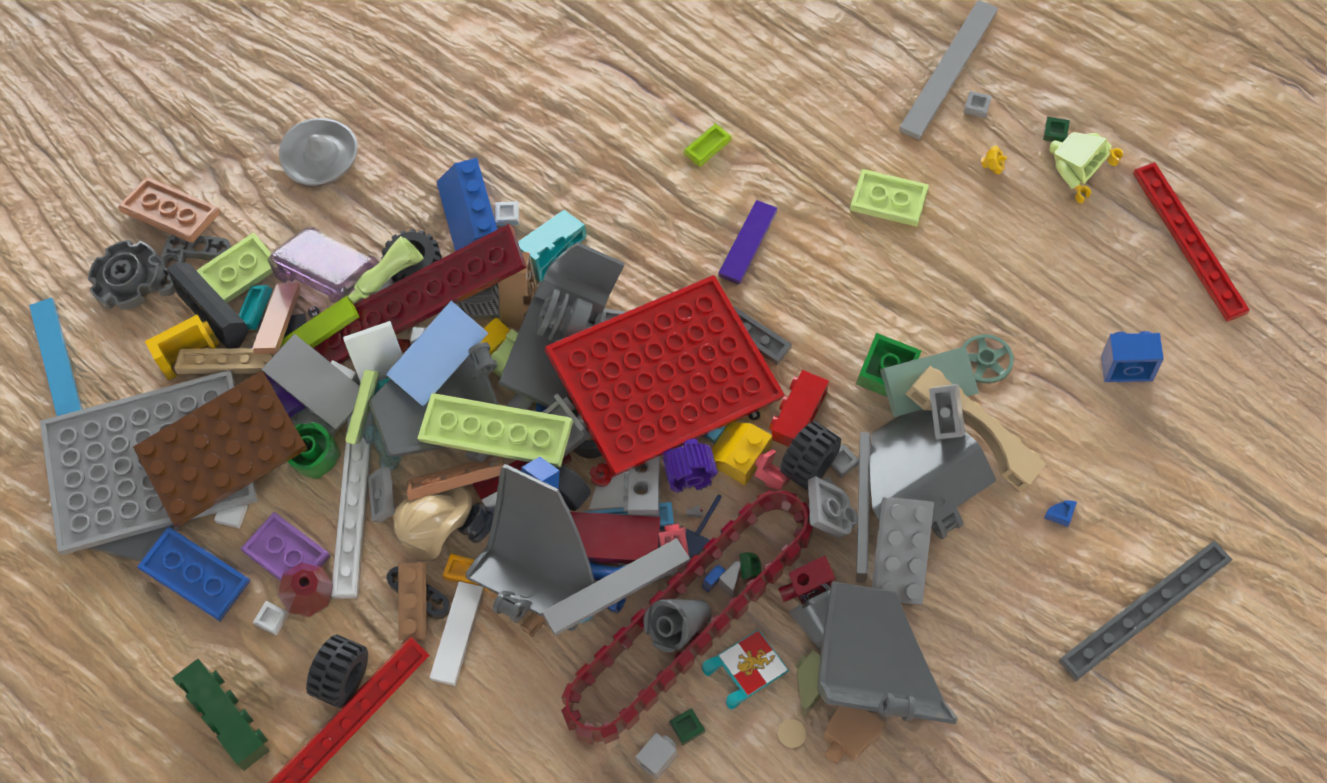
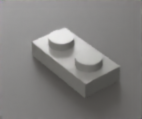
[368,467,395,523]

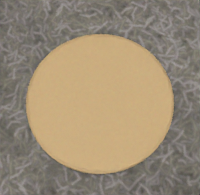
[777,719,806,748]

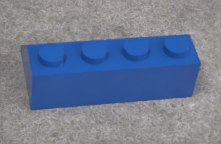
[436,158,497,251]

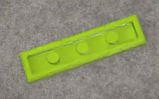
[280,296,359,348]

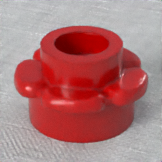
[589,463,614,487]

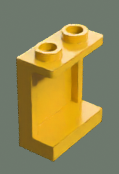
[145,314,220,381]

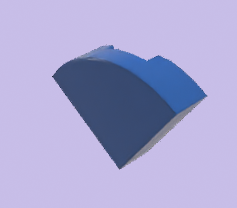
[1044,500,1077,527]

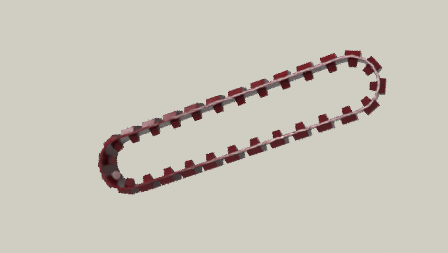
[561,490,813,745]

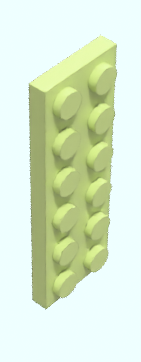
[417,393,573,468]

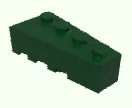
[172,658,270,771]

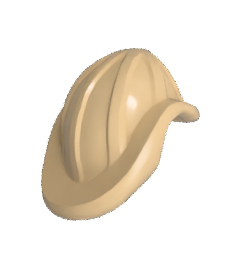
[394,486,472,561]

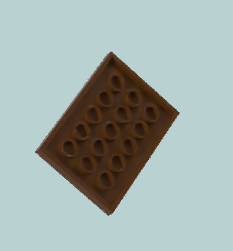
[133,371,308,527]

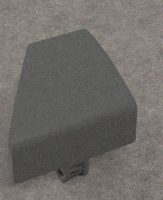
[368,342,499,457]
[870,409,996,539]
[466,464,595,631]
[817,582,958,724]

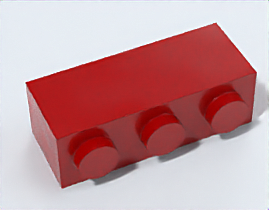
[769,369,829,447]

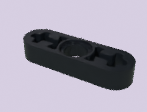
[386,566,451,619]

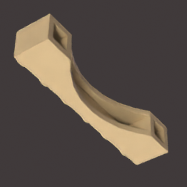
[905,365,1046,491]

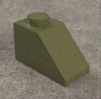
[795,650,821,717]

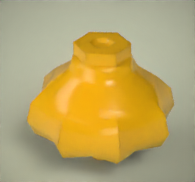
[981,146,1007,174]

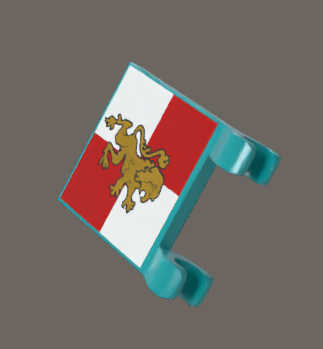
[702,629,789,710]

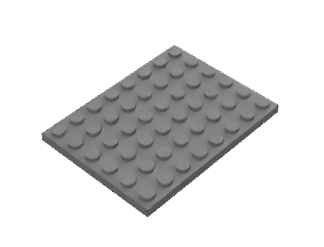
[40,370,258,555]

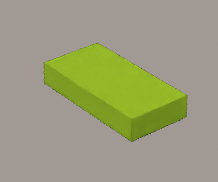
[684,123,732,167]

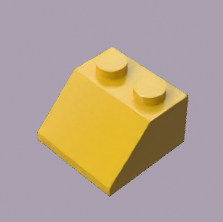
[712,422,772,486]

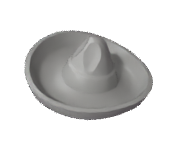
[279,118,358,186]

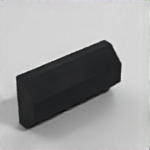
[167,263,248,349]

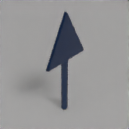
[681,494,722,559]

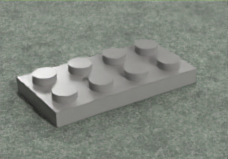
[872,497,934,605]

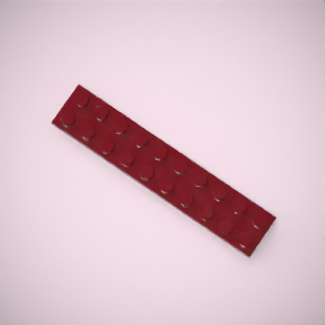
[313,224,527,364]

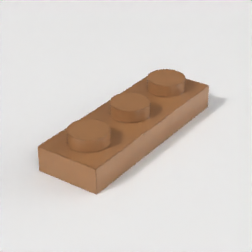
[398,562,426,641]

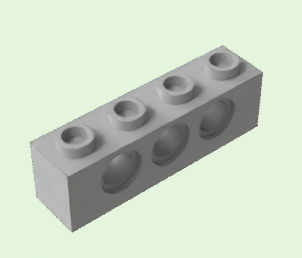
[623,456,660,517]

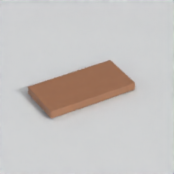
[118,177,220,243]
[407,456,505,501]

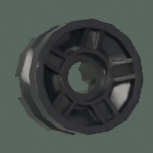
[457,503,494,543]

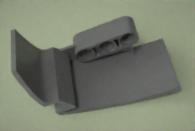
[498,242,625,408]

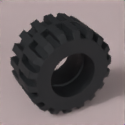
[381,229,442,283]
[780,421,841,490]
[306,634,368,708]

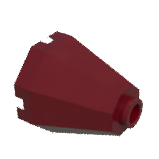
[278,563,333,618]

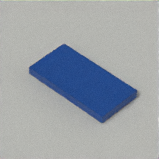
[137,526,251,622]

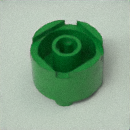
[287,422,340,479]

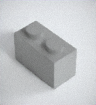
[929,384,965,440]

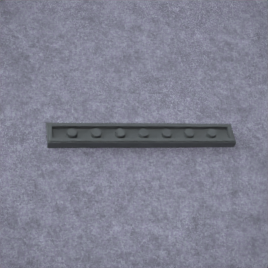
[1058,540,1233,681]

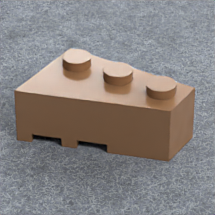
[497,252,537,328]

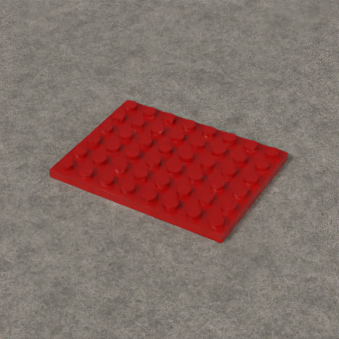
[545,275,785,477]

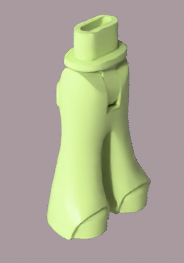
[348,236,424,303]

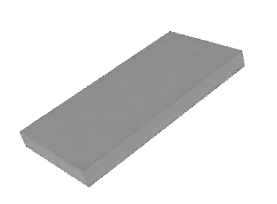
[262,334,360,432]

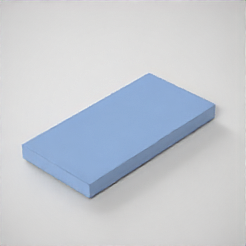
[386,301,488,407]

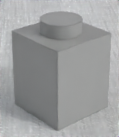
[635,733,677,780]

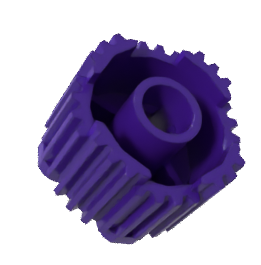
[663,439,718,493]

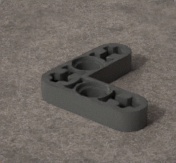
[157,235,232,296]

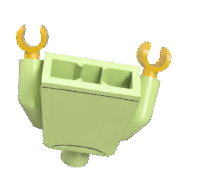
[1049,132,1123,203]

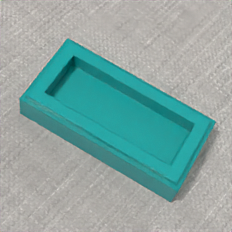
[238,285,273,330]

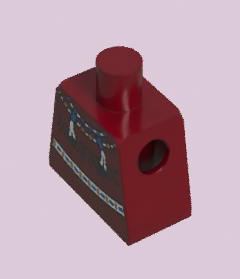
[778,555,837,605]

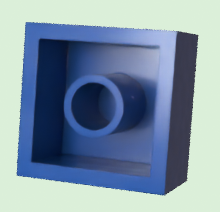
[1101,331,1164,382]

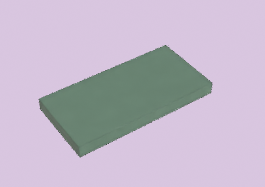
[880,346,979,417]

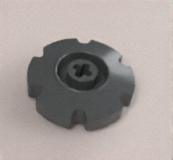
[88,240,163,310]

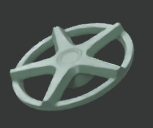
[962,334,1014,384]

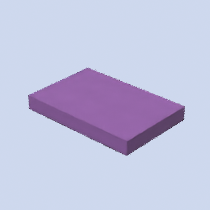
[240,512,330,587]

